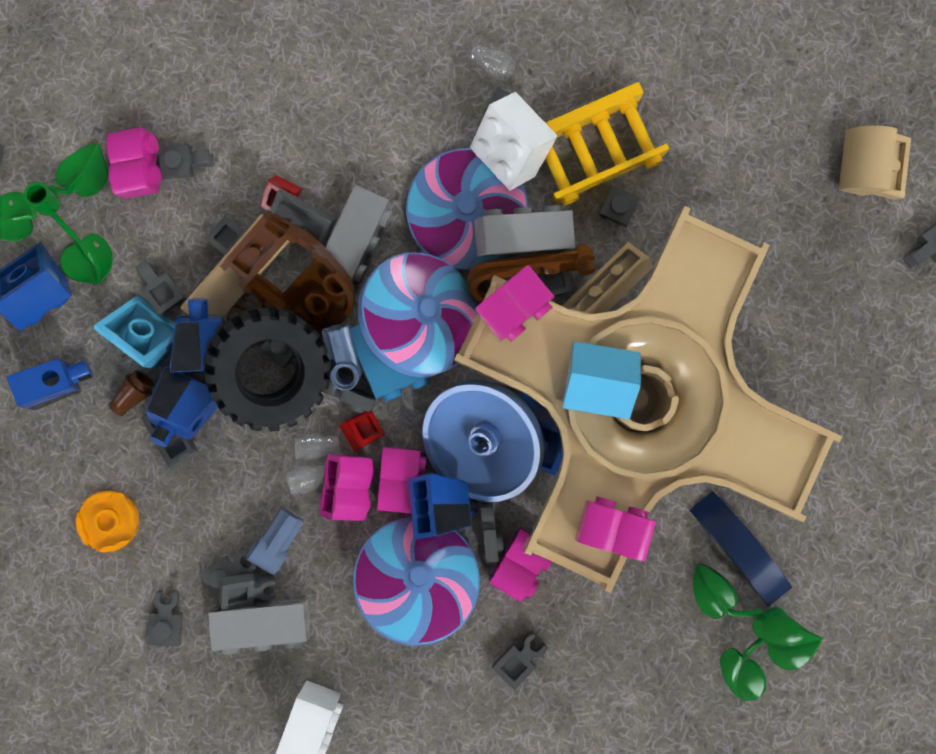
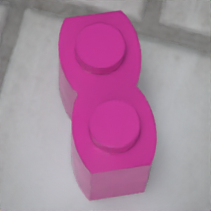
[106,127,162,199]
[475,265,555,342]
[377,446,427,513]
[320,454,375,521]
[575,496,656,562]
[489,526,552,602]

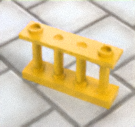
[545,82,670,206]

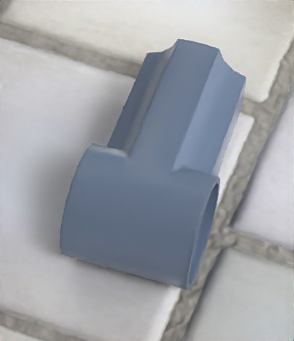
[322,323,363,390]
[246,508,304,575]

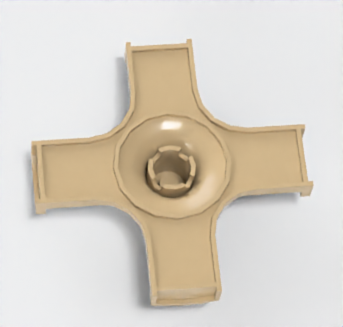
[454,206,843,593]

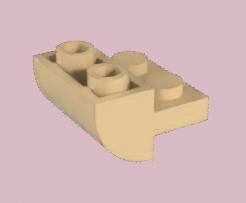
[839,126,911,200]

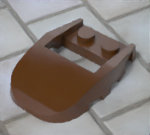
[220,210,355,337]

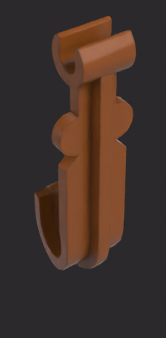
[467,244,596,302]

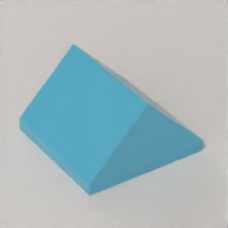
[94,295,175,369]
[562,341,641,419]

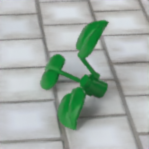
[0,143,113,285]
[693,563,822,701]

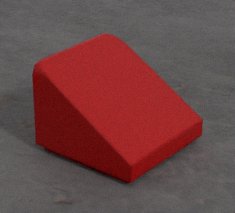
[260,175,303,211]
[340,410,385,452]

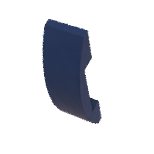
[689,491,792,607]

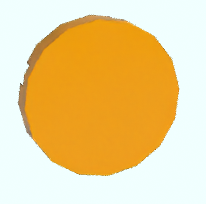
[75,490,140,553]

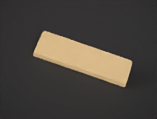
[180,214,289,318]
[562,242,653,314]

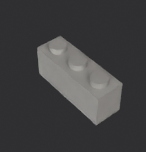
[325,184,393,286]
[474,205,575,257]
[208,598,311,655]

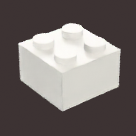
[470,92,557,191]
[276,681,344,754]

